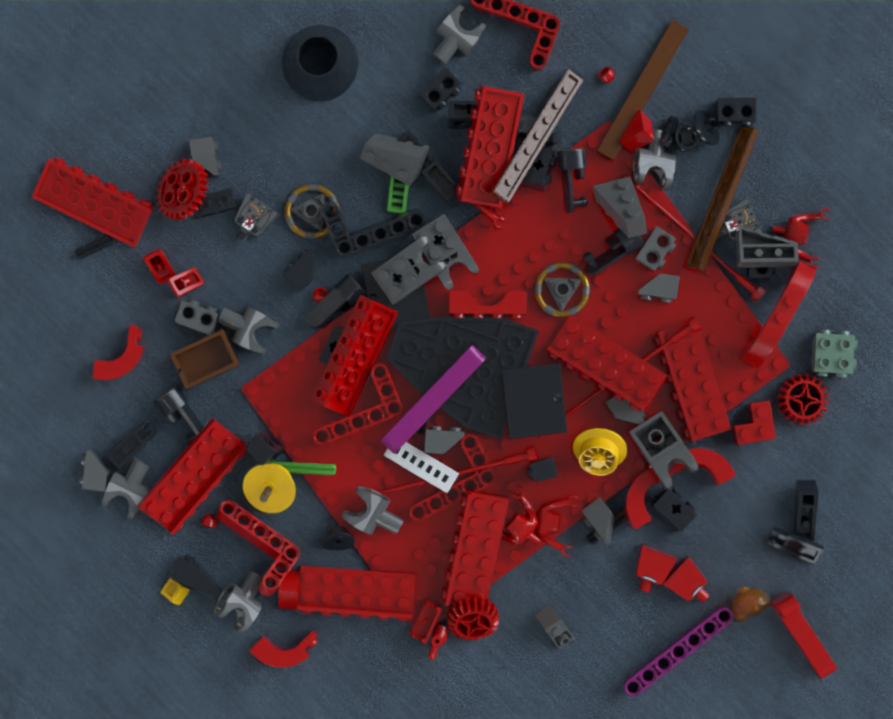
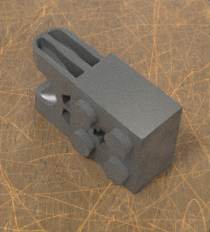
[412,214,479,291]
[371,235,447,305]
[629,411,699,489]

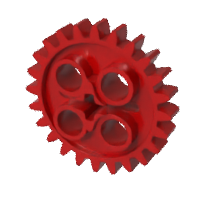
[156,159,209,221]

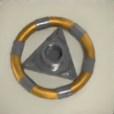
[284,184,340,239]
[534,262,590,318]

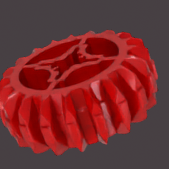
[777,374,830,425]
[447,595,499,642]

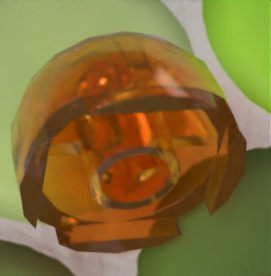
[732,586,772,622]

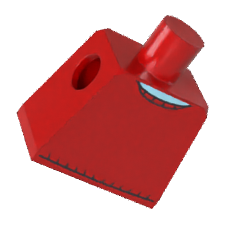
[635,544,677,592]
[663,556,710,603]

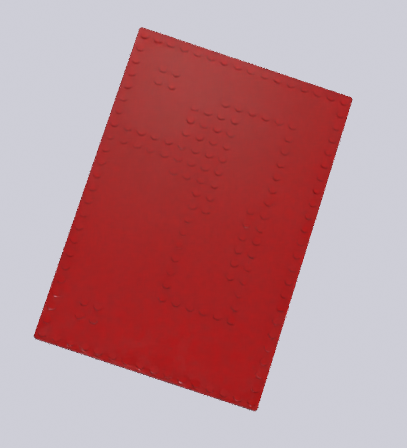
[242,121,790,626]

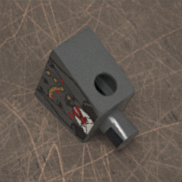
[235,193,279,242]
[717,199,762,241]

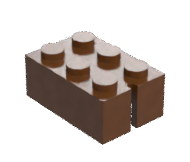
[170,330,241,389]

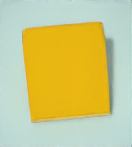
[160,577,190,605]

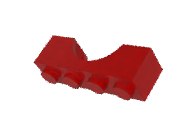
[449,290,527,318]

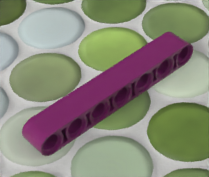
[381,345,486,454]
[623,606,733,696]

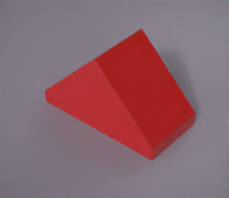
[619,110,654,152]
[143,248,176,285]
[167,267,205,299]
[278,570,300,610]

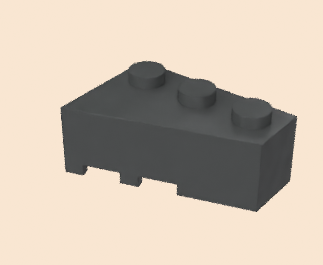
[360,133,429,186]
[593,177,647,238]
[735,224,799,268]

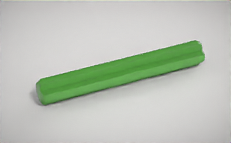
[271,461,337,475]

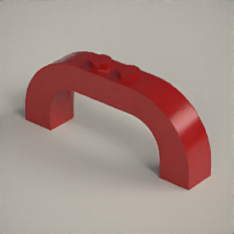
[741,260,816,369]
[625,448,736,531]

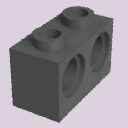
[634,226,676,272]
[174,299,220,335]

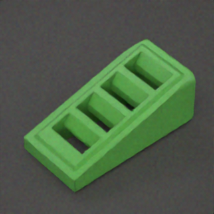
[386,176,409,213]

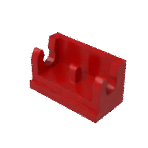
[409,599,442,644]

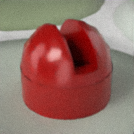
[598,66,615,84]
[312,287,329,304]
[201,514,217,529]

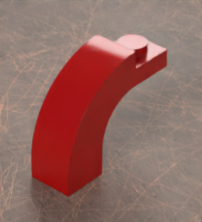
[93,325,145,380]
[250,630,318,668]

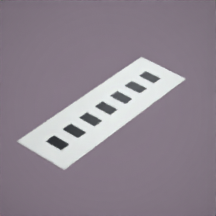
[384,442,459,493]

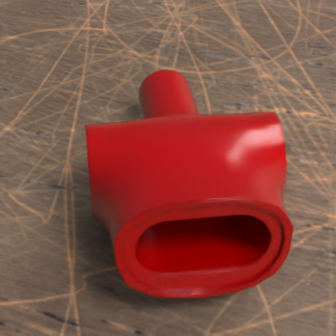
[427,624,449,660]

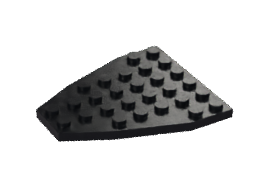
[387,317,539,439]

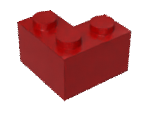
[732,401,776,445]

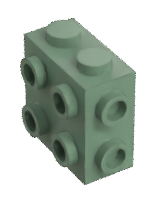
[811,330,858,378]

